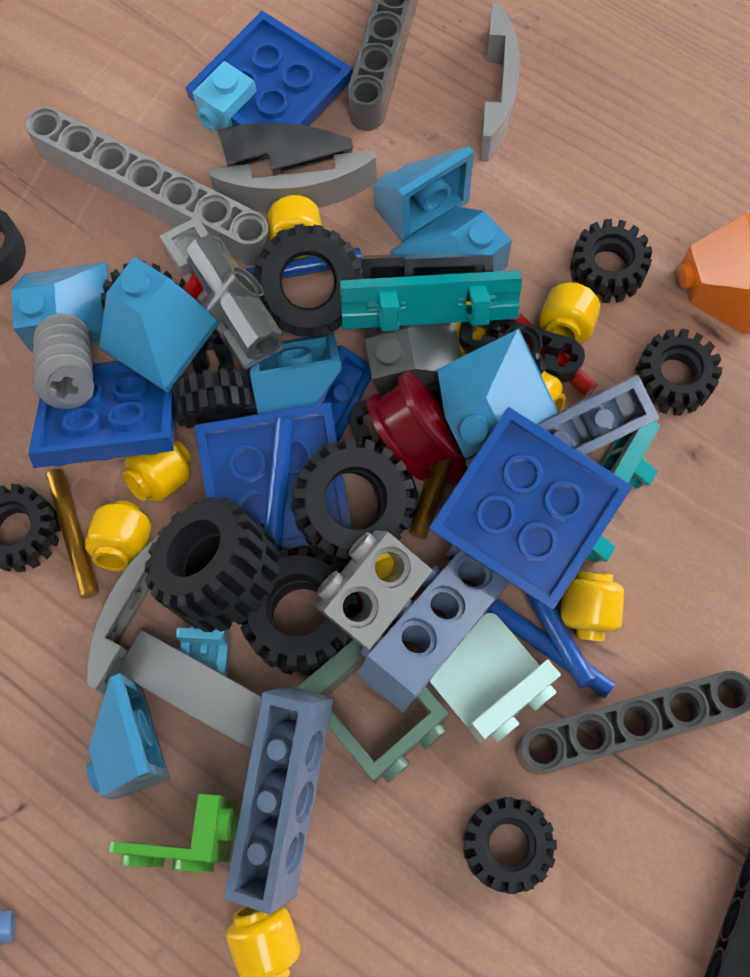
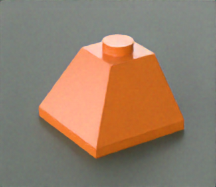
[677,213,750,334]

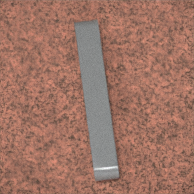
[25,107,269,266]

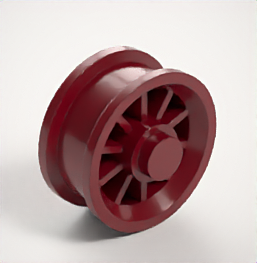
[367,371,463,481]

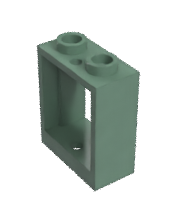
[297,640,449,784]

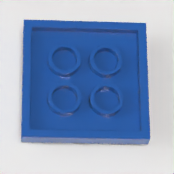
[186,10,353,126]
[28,361,177,468]
[194,402,352,550]
[428,407,632,610]

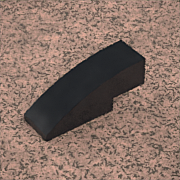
[217,122,353,176]
[361,254,494,301]

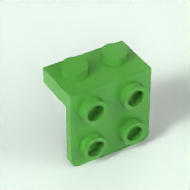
[107,794,240,873]

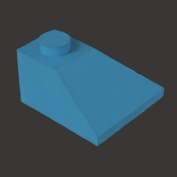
[374,146,474,242]
[391,206,512,272]
[99,257,220,393]
[11,262,109,352]
[437,329,558,459]
[250,333,342,414]
[87,673,170,800]

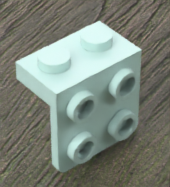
[429,613,561,745]

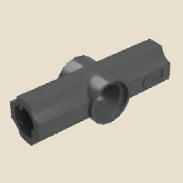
[186,233,283,361]

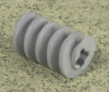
[33,313,94,409]

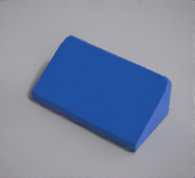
[315,345,372,442]

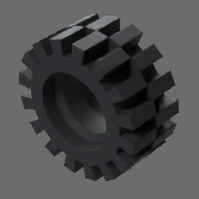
[570,219,652,303]
[635,329,722,416]
[172,369,258,429]
[0,484,61,572]
[463,797,557,894]

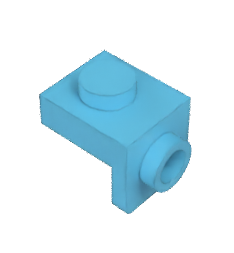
[192,61,257,131]
[176,626,232,678]

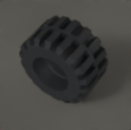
[253,224,364,337]
[291,438,416,561]
[144,497,280,633]
[240,547,360,676]

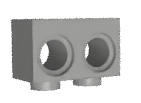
[314,530,433,650]

